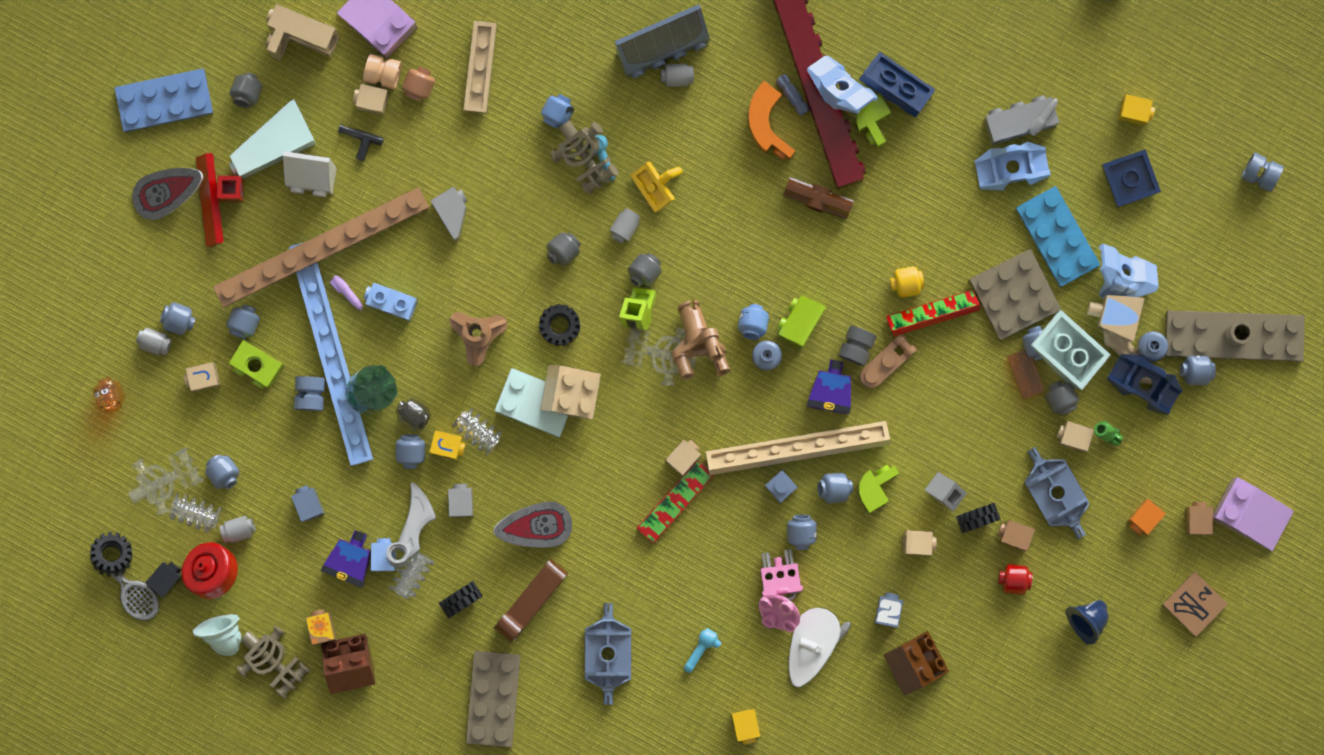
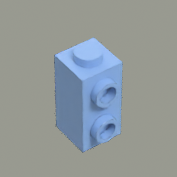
[364,283,418,322]

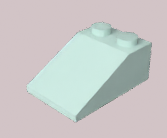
[1031,310,1110,390]
[495,368,568,437]

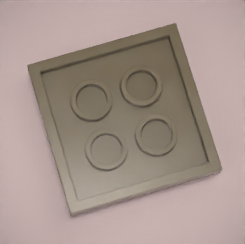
[969,249,1061,341]

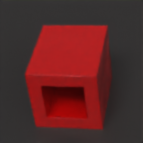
[217,176,244,202]

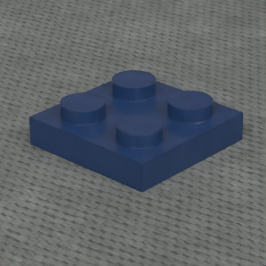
[1101,149,1161,208]

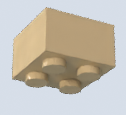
[540,365,601,419]

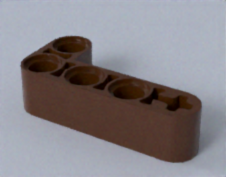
[493,559,568,643]

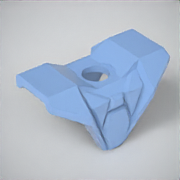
[807,56,877,114]
[975,142,1051,190]
[1099,244,1158,299]

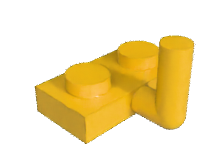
[630,162,682,213]

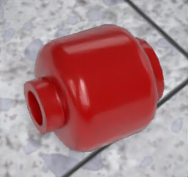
[998,564,1033,595]

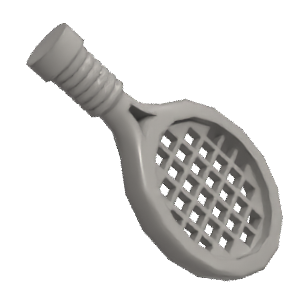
[111,572,159,620]

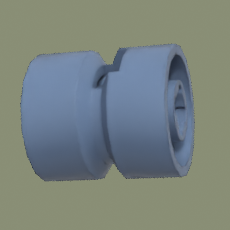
[1241,152,1284,193]
[293,376,325,411]

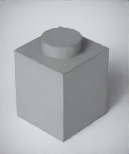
[925,472,967,511]
[448,484,474,517]

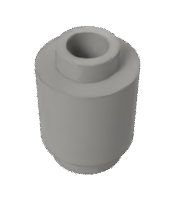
[660,64,694,87]
[609,208,641,244]
[136,327,172,356]
[220,515,256,544]

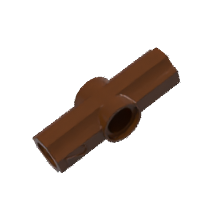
[783,177,854,220]

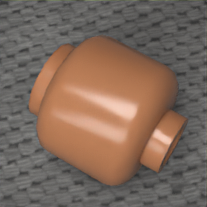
[402,66,435,102]

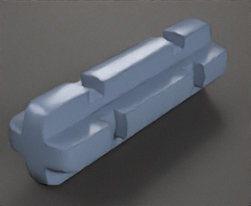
[776,74,809,116]

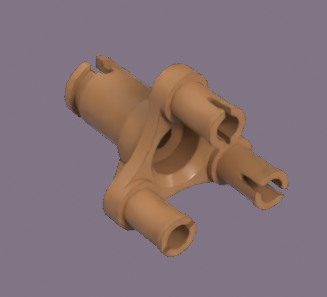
[671,300,731,380]
[449,312,508,367]

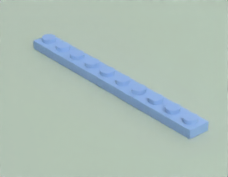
[289,243,374,466]

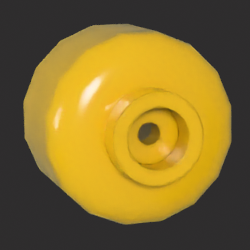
[890,266,924,298]

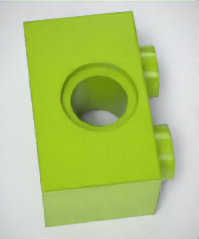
[229,340,285,389]

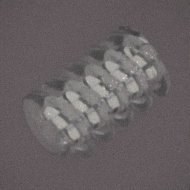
[451,408,502,457]
[170,492,222,533]
[388,552,435,600]

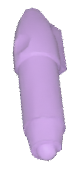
[330,275,363,310]

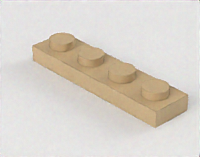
[464,21,497,114]

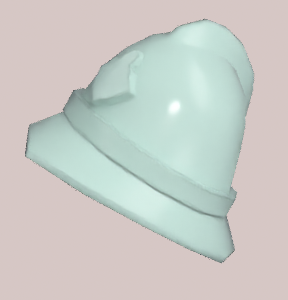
[193,614,241,656]

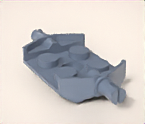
[1024,447,1090,539]
[585,603,631,705]

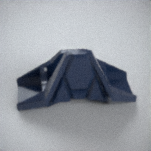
[1106,354,1183,415]

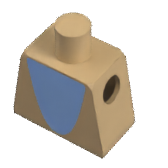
[1087,295,1145,342]

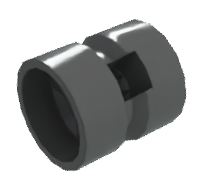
[838,326,877,366]

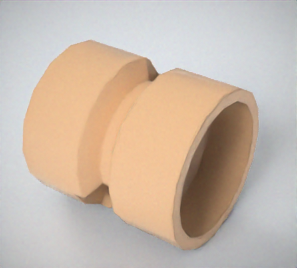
[363,54,402,90]

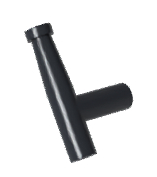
[338,124,384,161]

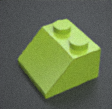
[776,295,826,350]

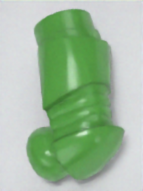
[1094,421,1123,446]

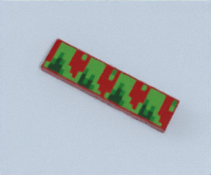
[886,290,980,337]
[637,460,714,544]

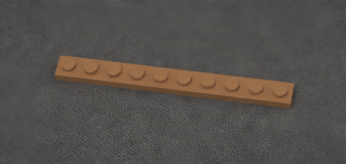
[213,187,429,308]

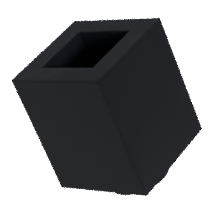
[145,561,182,598]

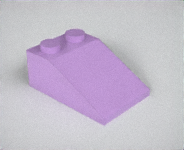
[337,0,417,59]
[1213,477,1294,551]

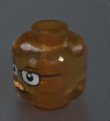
[92,377,125,413]

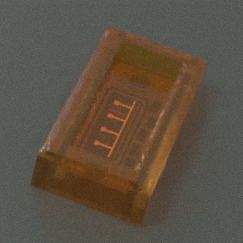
[1007,350,1044,399]

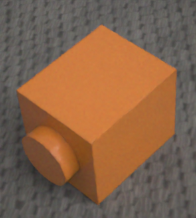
[1127,499,1166,535]

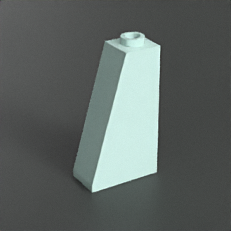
[229,100,316,179]

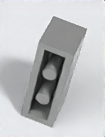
[984,95,1059,145]

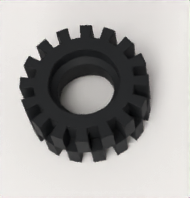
[539,304,580,346]
[956,502,1001,534]
[90,532,132,577]
[438,581,483,619]

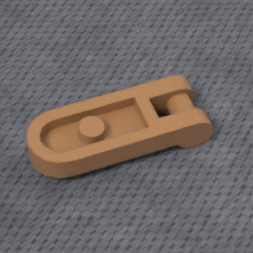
[860,334,918,388]

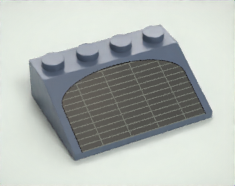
[615,4,710,79]

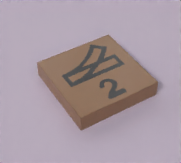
[1162,572,1228,637]

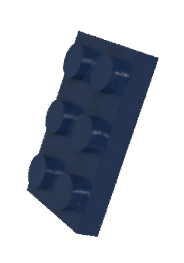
[859,52,935,118]

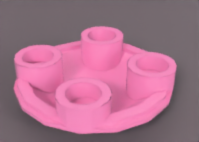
[758,594,800,632]

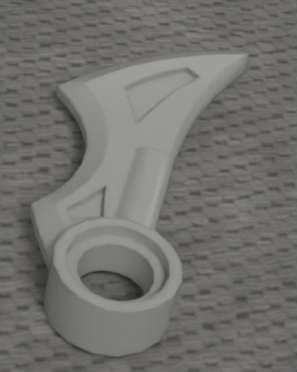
[386,483,436,568]

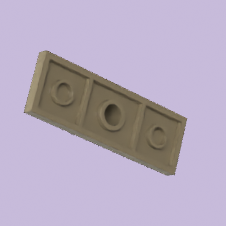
[1165,310,1305,362]

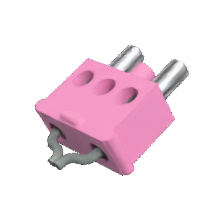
[761,549,803,601]

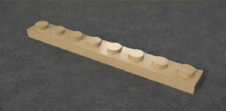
[706,421,891,475]

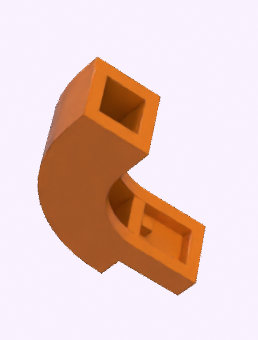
[748,81,795,161]

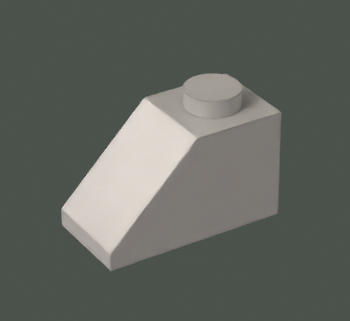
[431,187,468,242]

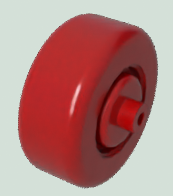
[181,542,238,600]

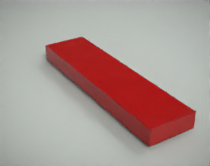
[196,153,224,247]

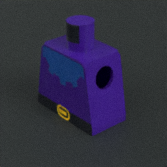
[806,359,851,415]
[320,530,371,588]

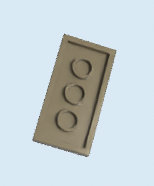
[466,651,520,747]

